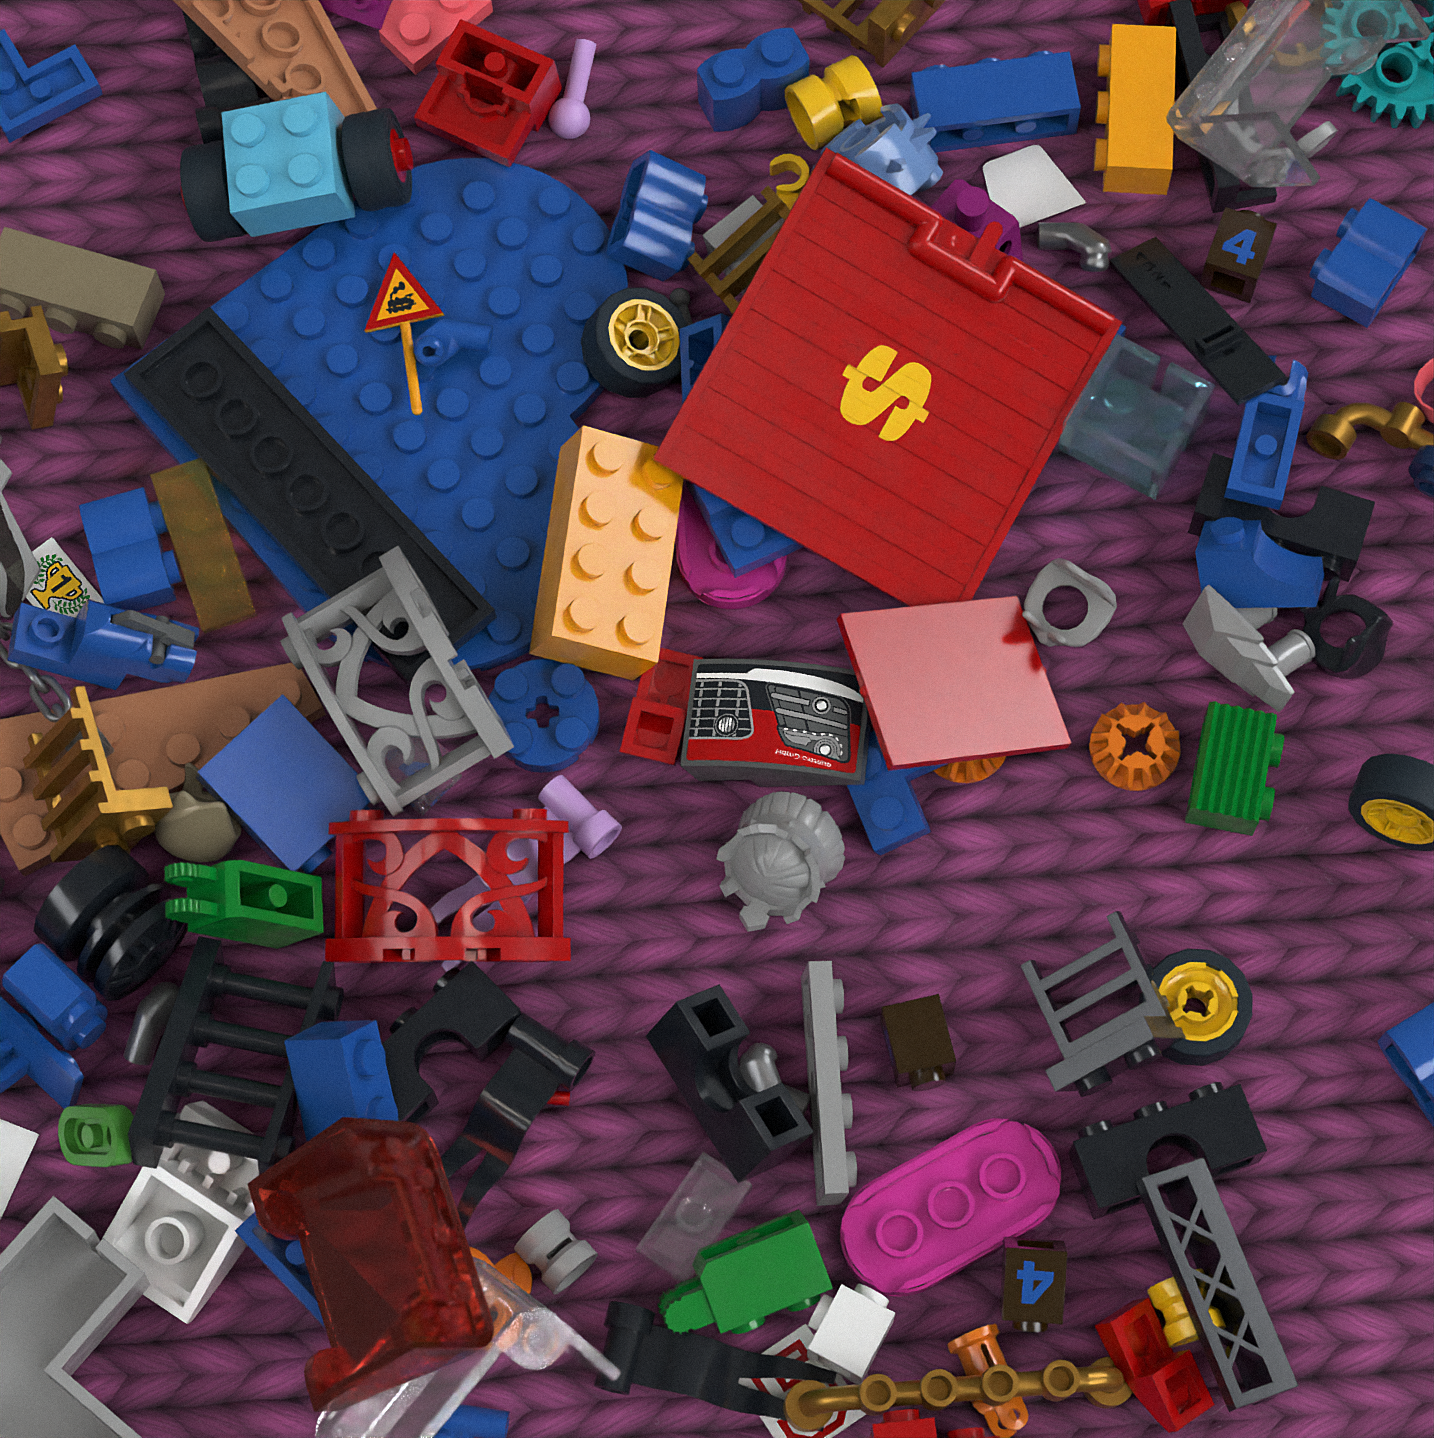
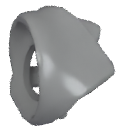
[1022,558,1117,648]

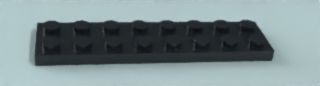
[124,307,497,688]

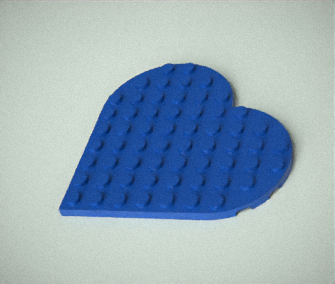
[110,158,628,671]

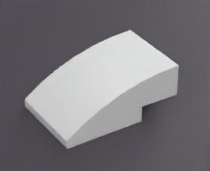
[95,1100,298,1324]

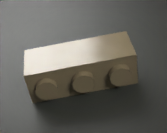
[0,227,165,350]

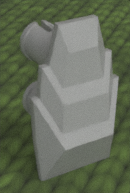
[1182,585,1315,712]

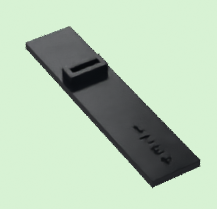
[1109,237,1286,405]

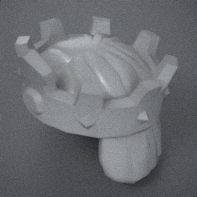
[716,791,845,932]

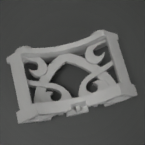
[280,546,514,817]

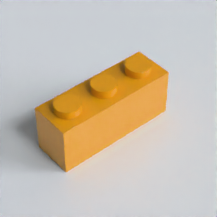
[1094,24,1176,195]

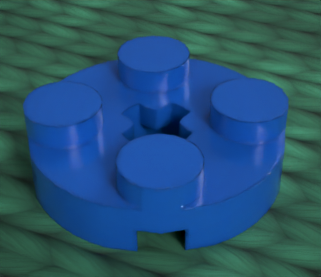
[488,659,600,773]

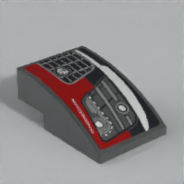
[680,659,871,787]

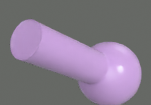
[548,39,596,139]

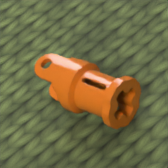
[947,1324,1029,1438]

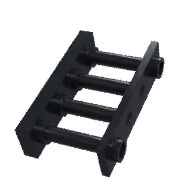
[128,936,344,1193]

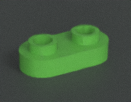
[58,1103,134,1167]

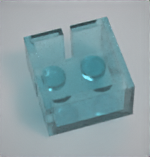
[1058,334,1215,500]

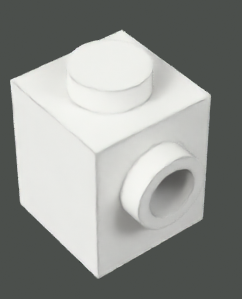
[807,1284,895,1384]

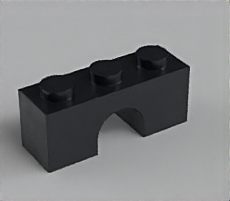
[1188,453,1375,582]
[382,960,521,1138]
[646,984,814,1184]
[1068,1082,1267,1220]

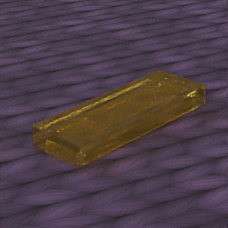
[150,458,258,633]

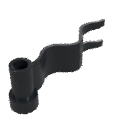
[182,10,270,144]
[408,1013,596,1241]
[594,1301,837,1432]

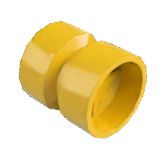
[785,55,883,150]

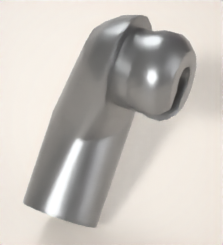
[1037,223,1112,272]
[123,982,180,1066]
[739,1043,811,1116]

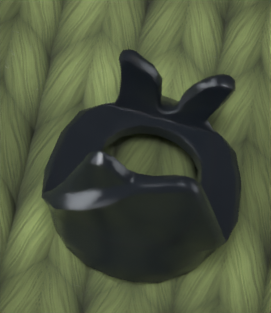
[1300,576,1394,679]

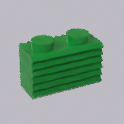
[1185,701,1284,836]

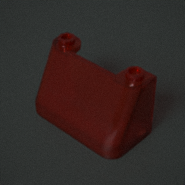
[247,1117,494,1412]

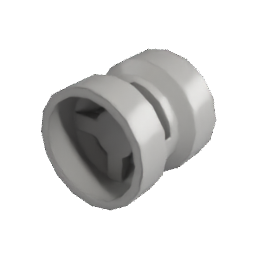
[514,1209,598,1295]

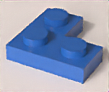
[0,29,103,143]
[847,730,948,856]

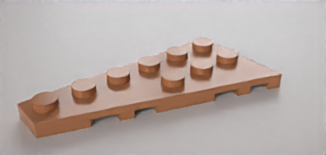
[173,0,377,117]
[0,663,326,877]

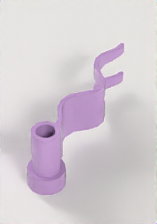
[430,775,622,972]

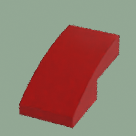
[619,648,704,766]
[1094,1297,1215,1433]

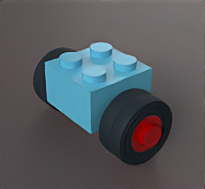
[180,92,413,242]

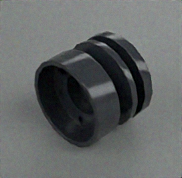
[33,845,188,1001]

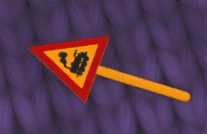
[364,252,445,415]

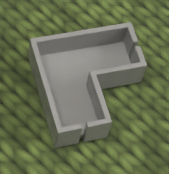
[0,1196,150,1438]

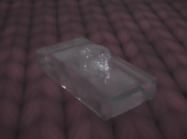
[636,1152,752,1283]

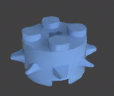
[813,103,943,195]

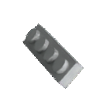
[801,961,857,1206]

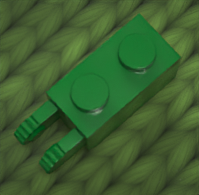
[164,860,324,949]
[657,1209,833,1334]

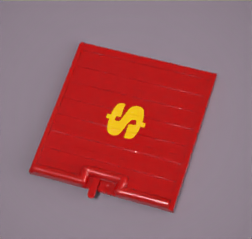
[652,148,1122,607]

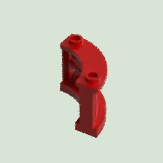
[325,808,571,963]

